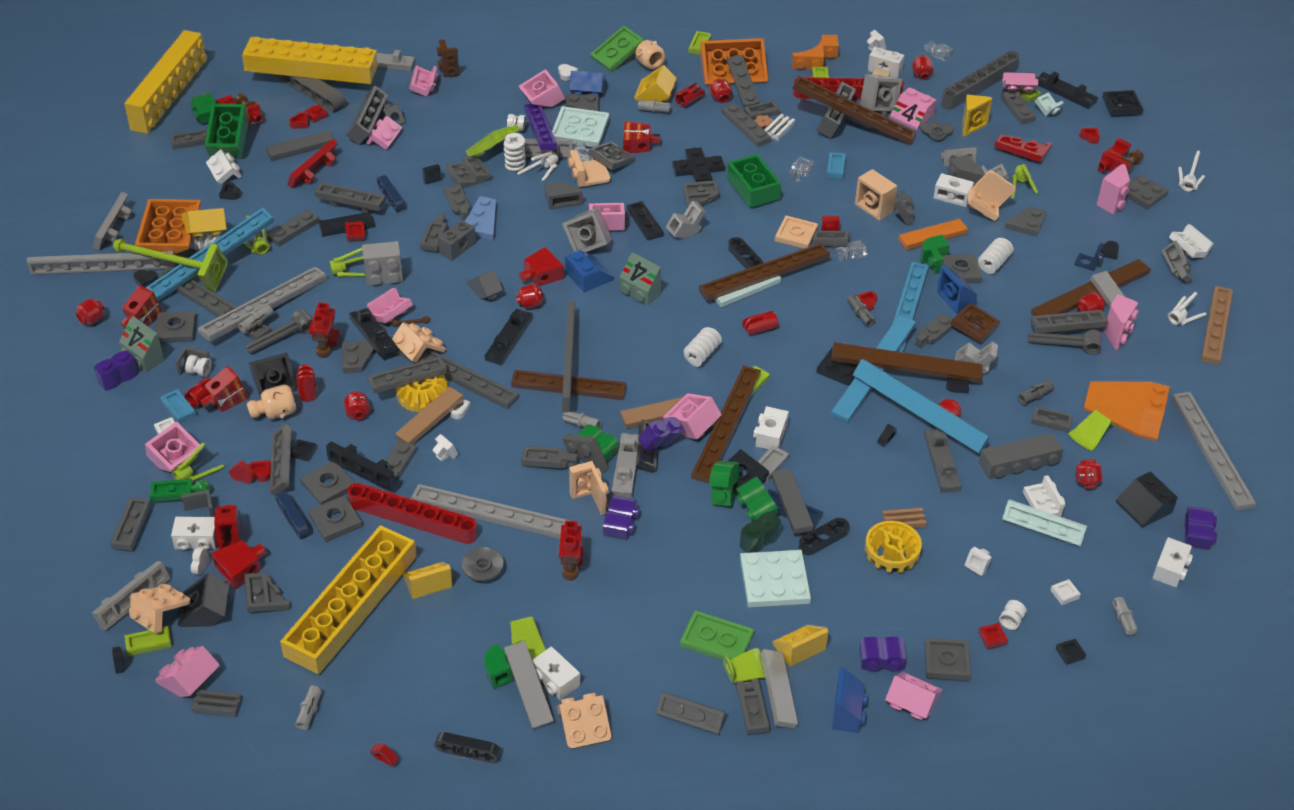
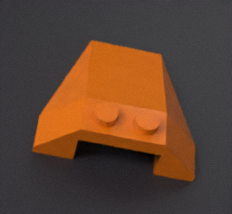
[1083,381,1170,441]

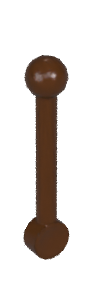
[391,316,430,327]

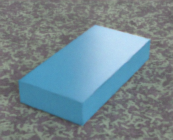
[826,152,846,179]
[160,389,197,424]

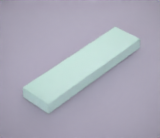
[714,276,781,307]
[1002,499,1087,546]

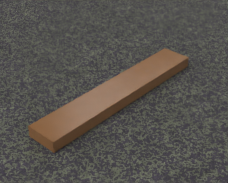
[1201,286,1233,365]

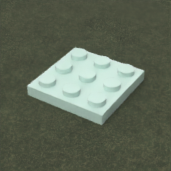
[552,106,609,147]
[740,550,811,607]

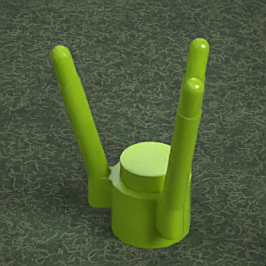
[1011,164,1038,199]
[243,215,271,255]
[330,248,365,277]
[172,443,225,481]

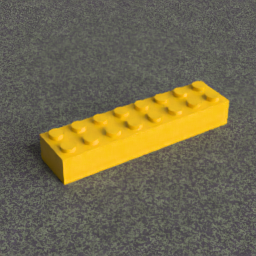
[124,30,207,134]
[242,37,378,84]
[280,525,417,675]

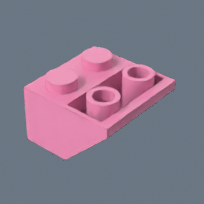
[589,203,625,231]
[1104,294,1139,350]
[155,646,220,697]

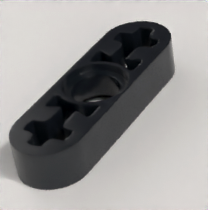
[728,237,763,269]
[798,518,849,556]
[434,732,500,763]

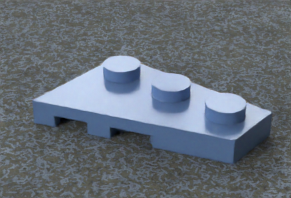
[465,196,496,240]

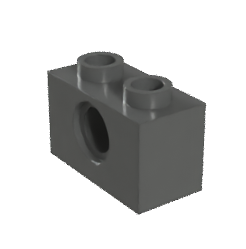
[438,220,476,261]

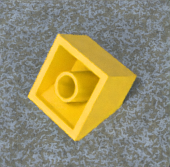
[634,65,676,102]
[181,208,226,237]

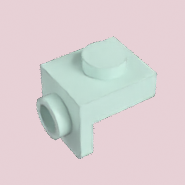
[1035,92,1064,117]

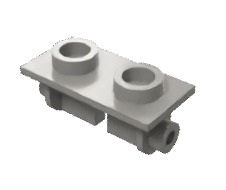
[941,147,976,167]

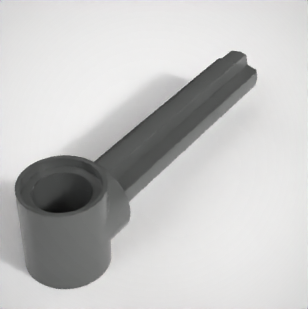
[245,309,313,353]
[1027,330,1101,355]

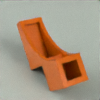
[791,35,839,70]

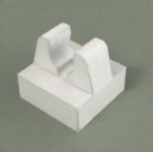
[867,30,886,51]
[433,434,459,461]
[964,546,992,576]

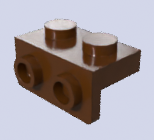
[436,39,459,77]

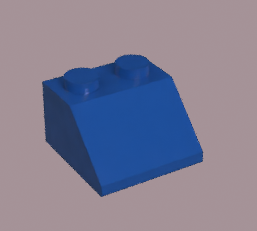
[569,71,605,97]
[565,250,614,292]
[937,265,977,314]
[832,667,867,733]

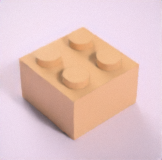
[855,169,897,221]

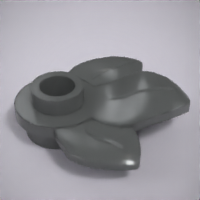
[921,119,953,141]

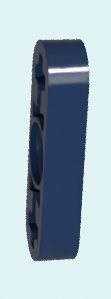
[376,175,404,211]
[275,491,309,538]

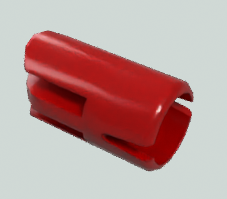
[675,82,705,107]
[742,310,778,335]
[296,364,317,402]
[184,377,212,408]

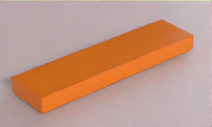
[898,218,968,250]

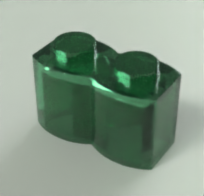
[740,512,781,553]

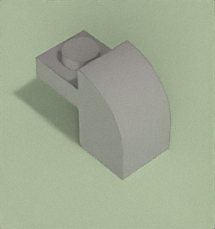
[666,201,706,239]
[955,341,998,374]

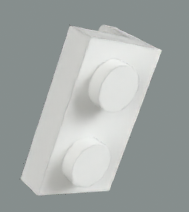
[206,150,242,185]
[1169,224,1213,258]
[1023,475,1065,517]

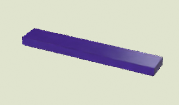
[524,104,557,150]

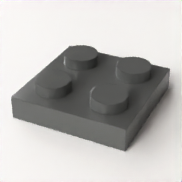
[1126,175,1169,210]
[924,638,971,681]

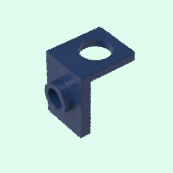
[1074,243,1104,271]

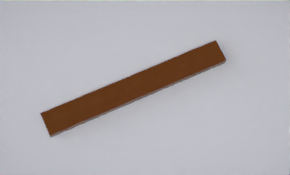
[792,76,916,145]
[699,243,830,301]
[1031,259,1151,316]
[831,342,982,383]
[691,365,761,484]

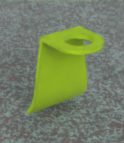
[1068,410,1114,451]
[509,616,546,660]
[723,648,765,684]

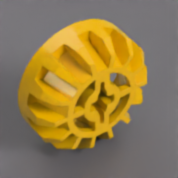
[396,375,448,412]
[865,521,922,573]

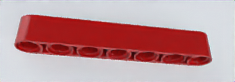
[793,77,904,100]
[347,483,477,544]

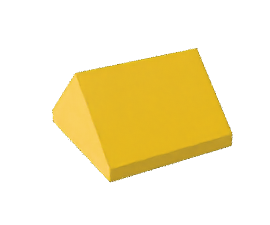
[962,95,992,137]
[403,562,452,599]
[772,625,829,667]

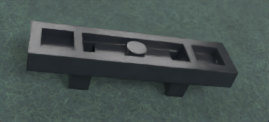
[1035,71,1098,109]
[349,308,397,356]
[485,308,533,366]
[326,441,395,490]

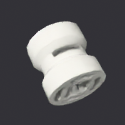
[507,114,526,132]
[185,355,212,377]
[999,600,1027,630]

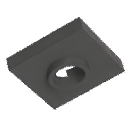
[588,141,635,170]
[941,254,982,283]
[155,311,196,343]
[300,462,354,505]
[308,495,362,542]

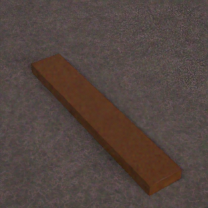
[511,370,626,400]

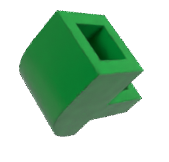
[920,235,950,274]
[709,461,739,506]
[484,641,521,689]

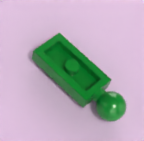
[150,479,210,502]

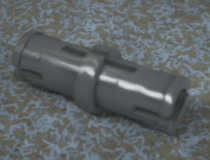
[847,294,875,327]
[1017,379,1054,405]

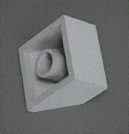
[860,74,902,111]
[562,207,612,252]

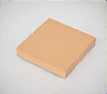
[775,216,818,249]

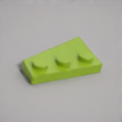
[466,124,520,157]

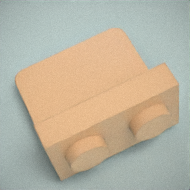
[567,150,610,187]
[968,170,1016,221]
[392,322,446,362]
[569,461,609,515]
[129,584,190,633]
[556,693,611,748]

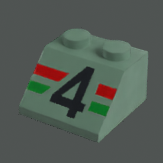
[619,253,662,306]
[119,316,164,373]

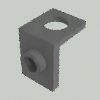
[379,103,405,124]
[175,346,210,375]
[181,490,214,517]

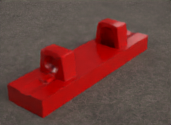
[287,139,338,189]

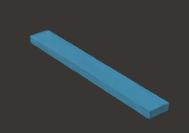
[146,208,274,301]
[892,262,929,352]
[831,315,916,423]
[853,359,990,453]

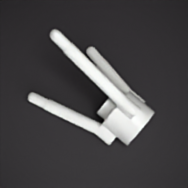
[517,150,558,181]
[1178,150,1205,192]
[1168,292,1207,326]

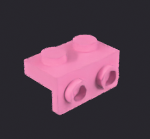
[409,65,438,97]
[1002,73,1038,91]
[366,115,403,150]
[367,288,413,324]

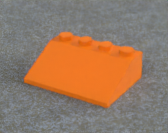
[700,38,768,86]
[135,199,201,254]

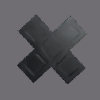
[672,147,725,182]

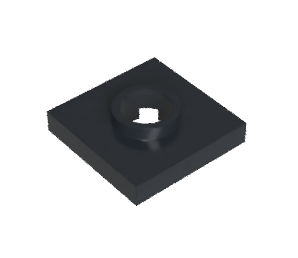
[1102,90,1144,116]
[728,449,769,495]

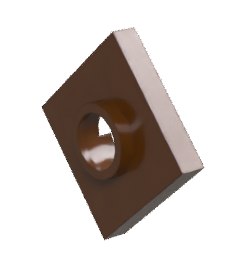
[950,303,1000,343]

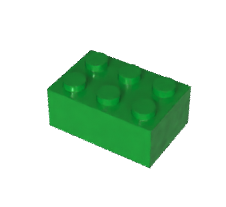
[205,104,250,158]
[727,154,781,208]

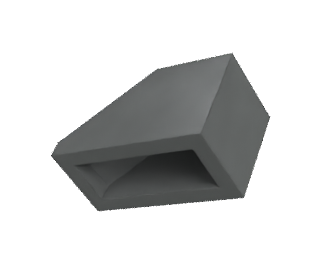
[948,154,985,186]
[545,181,583,210]
[466,270,503,300]

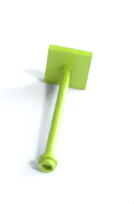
[113,239,228,293]

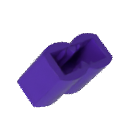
[94,350,138,391]
[638,417,684,450]
[603,495,640,540]
[1185,506,1217,549]
[859,636,906,672]

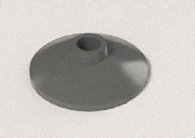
[462,547,504,581]

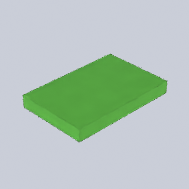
[590,26,645,72]
[680,610,755,660]

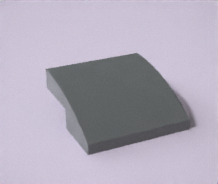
[445,157,492,188]

